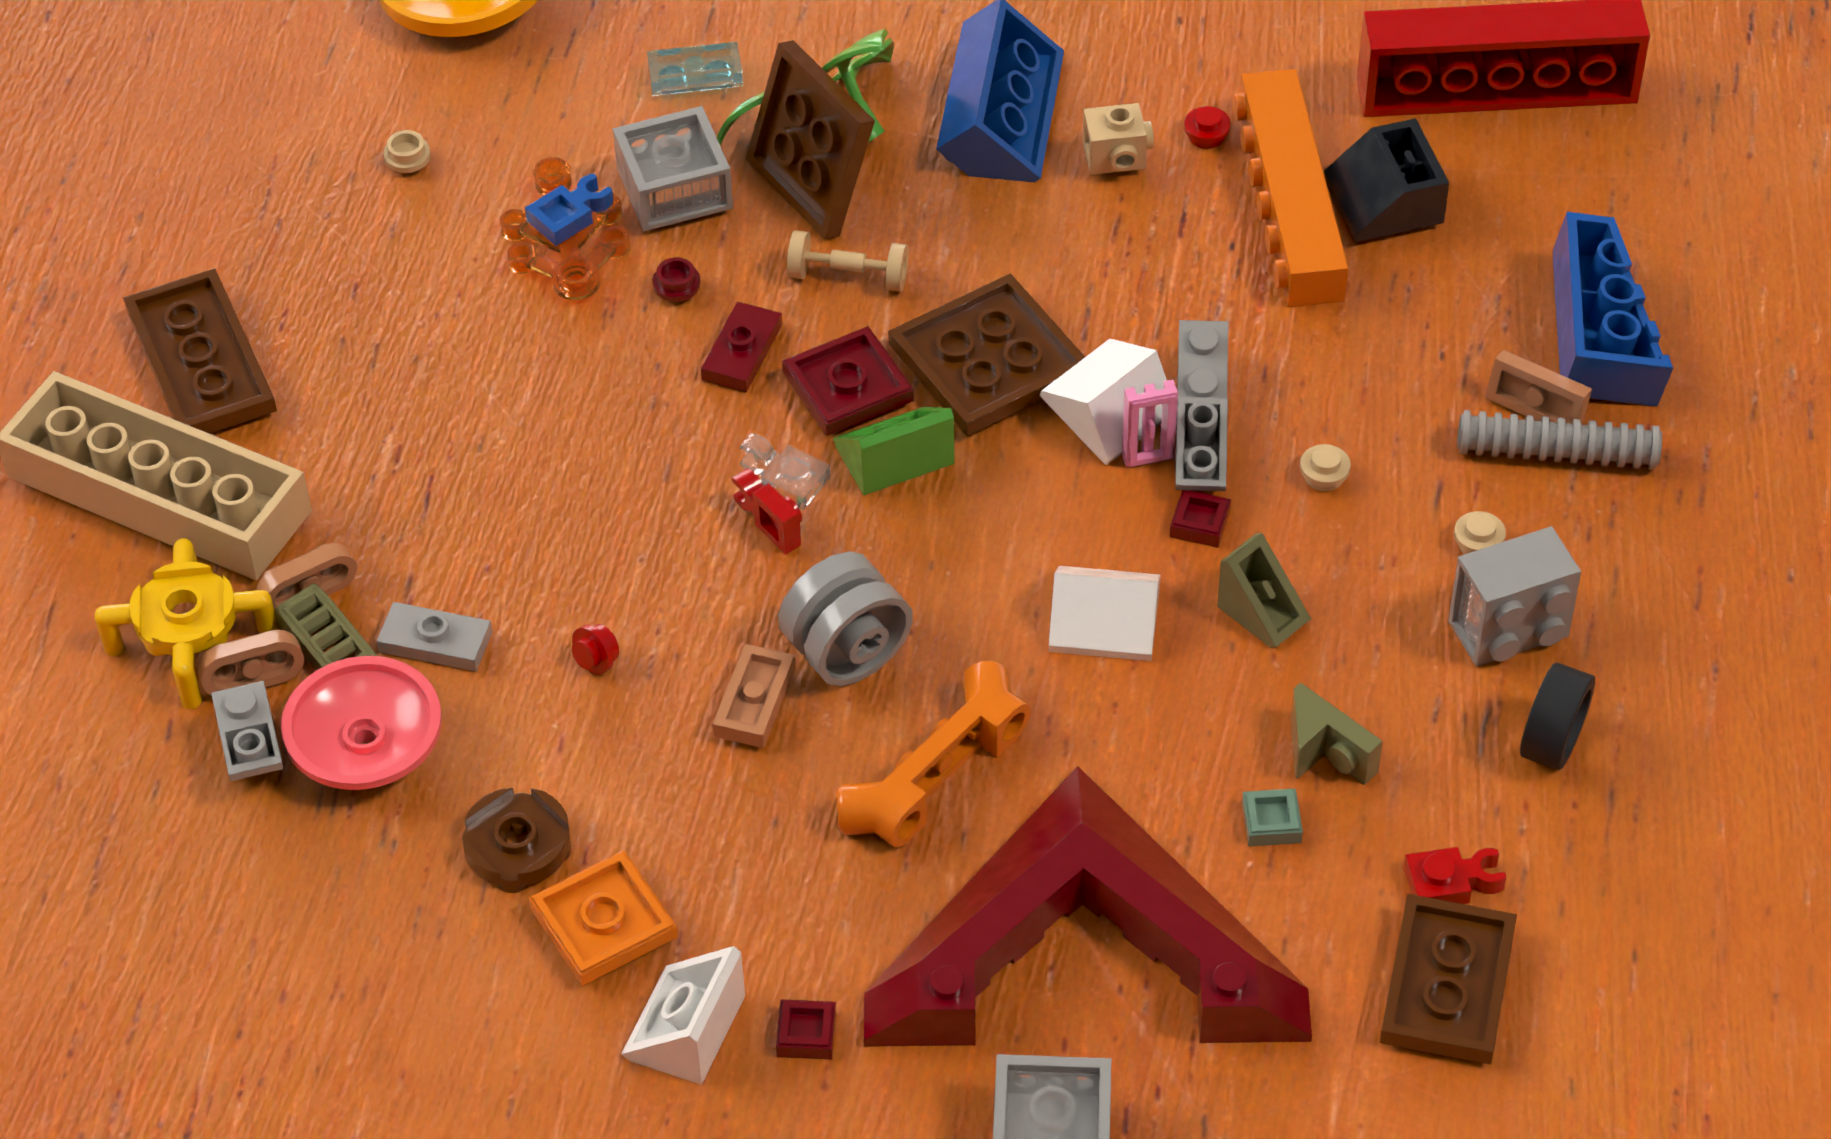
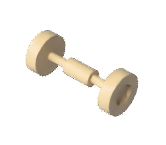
[787,230,909,292]

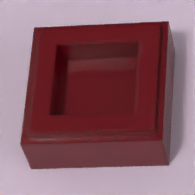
[1170,490,1231,548]
[776,999,836,1060]

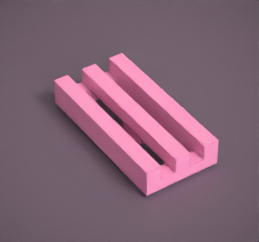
[1122,380,1178,468]

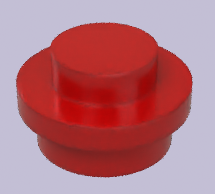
[1184,106,1231,149]
[572,624,619,675]

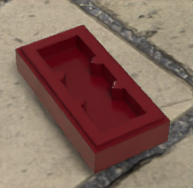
[701,301,783,392]

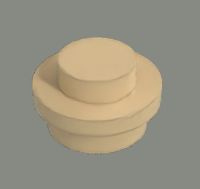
[383,130,431,173]
[1300,444,1351,491]
[1454,511,1506,554]

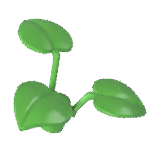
[717,28,894,145]

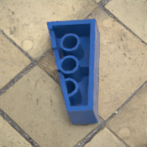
[1552,212,1673,407]

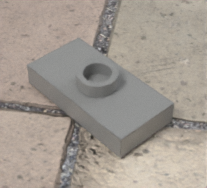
[376,602,493,671]

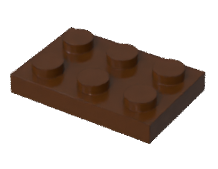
[1380,894,1517,1064]

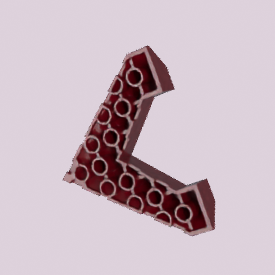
[864,766,1312,1047]

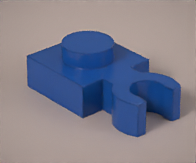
[525,173,614,246]

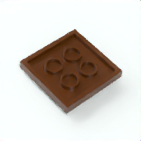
[746,40,875,239]
[888,273,1085,436]

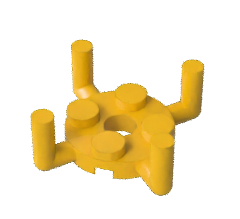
[94,538,279,709]

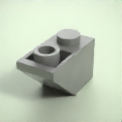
[211,681,283,781]

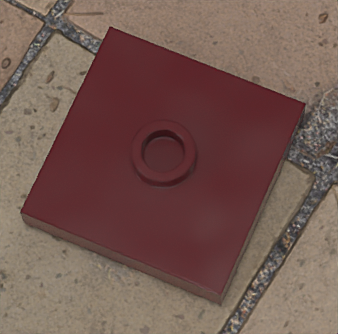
[782,326,914,436]

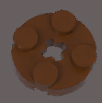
[462,788,572,893]

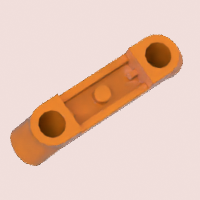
[836,661,1031,848]

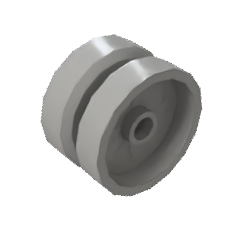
[778,551,913,686]

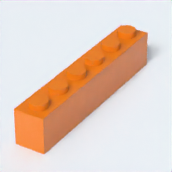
[1232,69,1349,307]

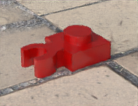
[732,468,802,555]
[1403,847,1507,904]

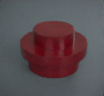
[652,257,701,302]

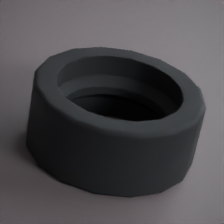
[1520,662,1595,770]

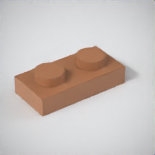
[1485,350,1592,424]
[712,644,795,748]

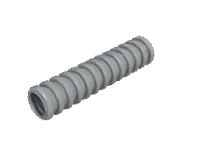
[1457,410,1662,470]

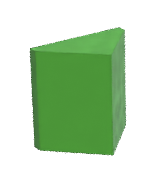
[833,407,954,496]

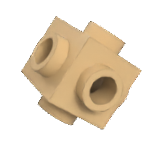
[1083,103,1154,175]

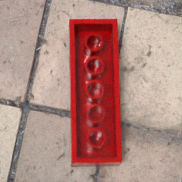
[1357,0,1650,117]

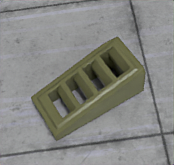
[275,583,377,670]

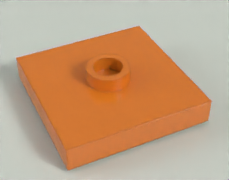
[528,850,678,986]

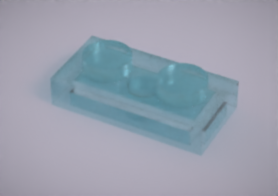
[647,42,743,96]

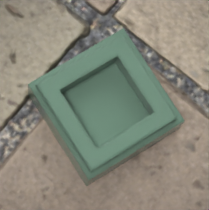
[1242,788,1303,846]

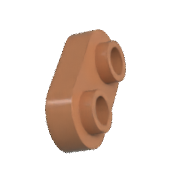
[256,543,357,615]
[197,630,304,696]

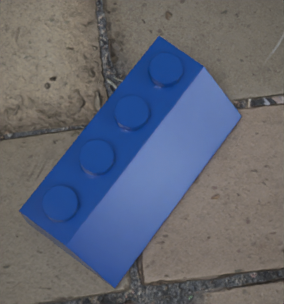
[936,0,1064,182]

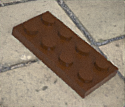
[123,268,277,433]

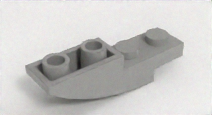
[1175,320,1228,491]

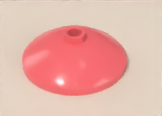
[281,656,442,790]

